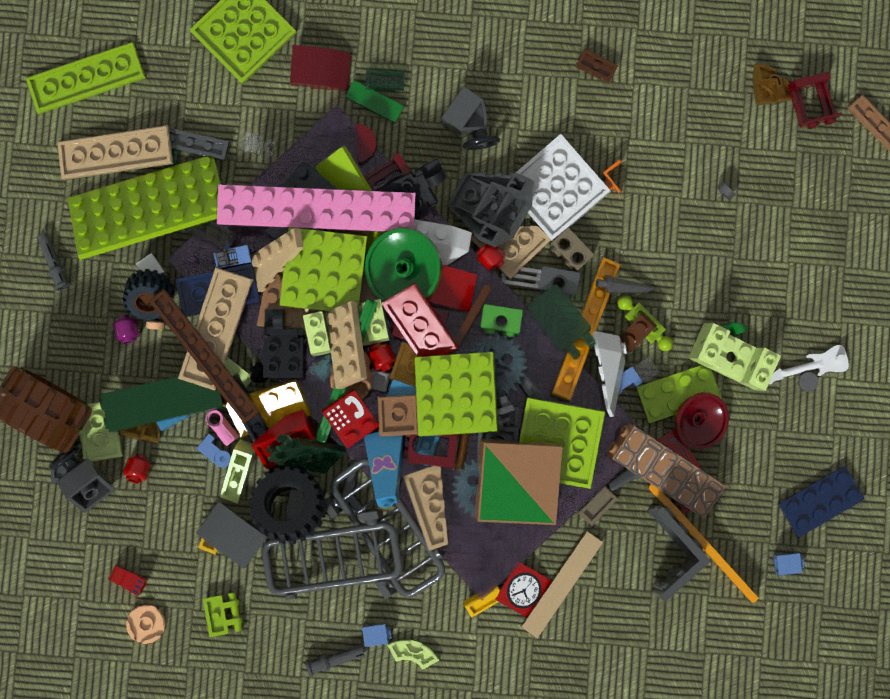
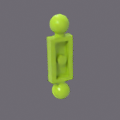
[617,295,673,351]

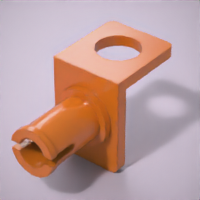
[603,159,623,194]

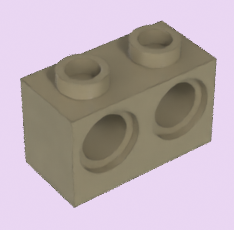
[550,227,594,272]

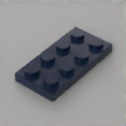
[175,263,260,317]
[778,466,865,538]

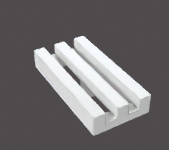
[501,267,541,290]

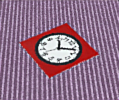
[495,561,552,618]

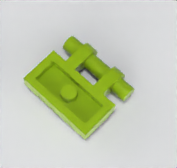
[203,592,243,637]

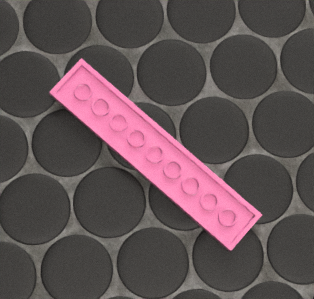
[217,185,415,232]

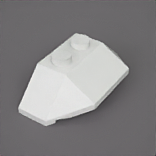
[414,219,472,266]

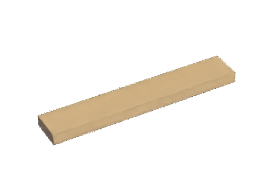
[521,531,603,638]

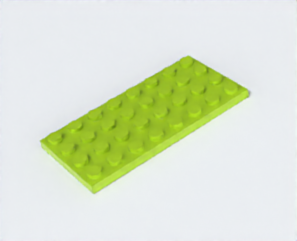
[67,156,221,260]

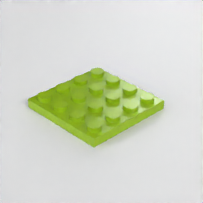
[189,0,297,85]
[280,227,367,311]
[415,352,498,437]
[519,397,605,489]

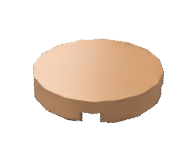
[126,604,166,644]

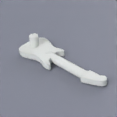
[769,345,849,385]

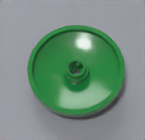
[365,228,442,301]

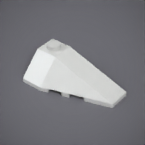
[593,331,627,417]

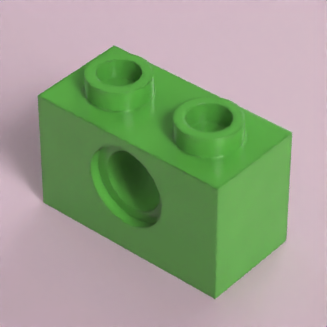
[480,304,523,338]

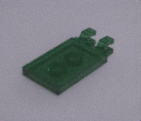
[525,284,596,360]
[265,434,346,473]

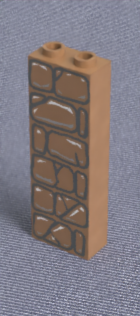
[607,422,726,518]

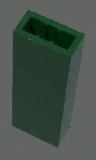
[100,376,226,433]

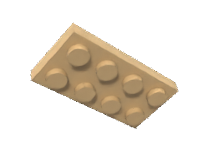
[326,301,367,389]

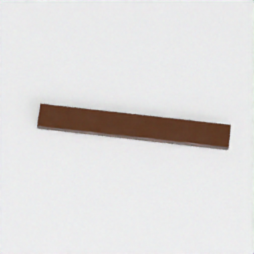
[149,289,261,424]

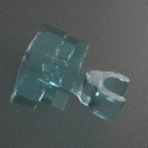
[309,353,332,382]

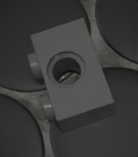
[538,266,580,300]

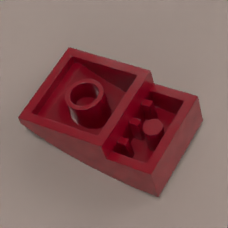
[290,45,351,91]

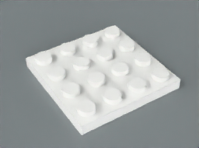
[516,134,611,242]

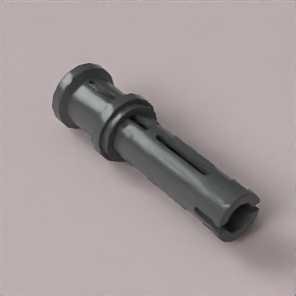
[37,233,72,291]
[305,645,365,677]

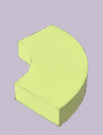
[387,639,439,670]

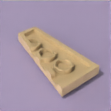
[251,228,304,292]
[403,466,448,551]

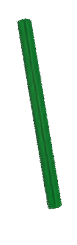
[315,299,377,443]

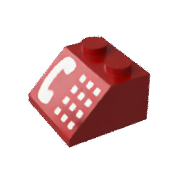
[321,388,379,448]

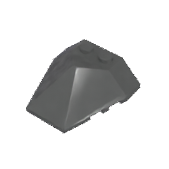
[447,173,533,247]

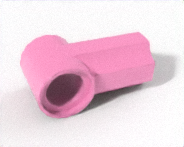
[206,410,239,447]

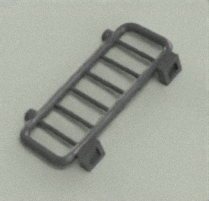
[324,458,445,599]
[262,509,403,599]

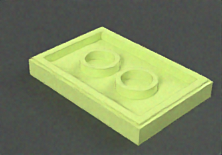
[79,402,123,462]

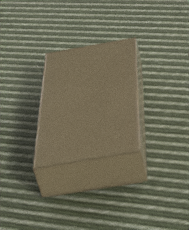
[578,485,618,526]

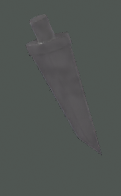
[596,275,657,293]

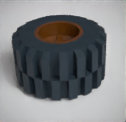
[123,269,174,321]

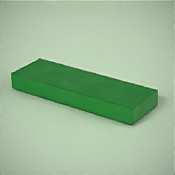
[345,80,404,124]

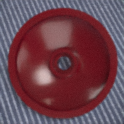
[675,392,729,450]

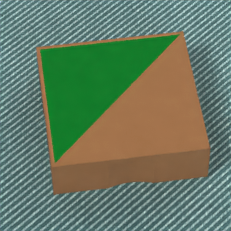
[474,439,562,525]

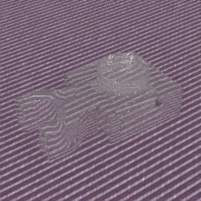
[241,131,277,157]

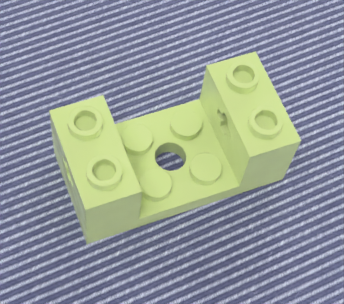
[303,299,390,357]
[689,323,781,391]

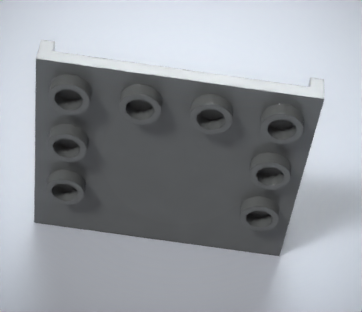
[648,506,711,601]

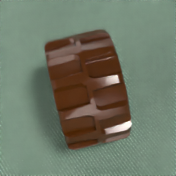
[0,366,92,453]

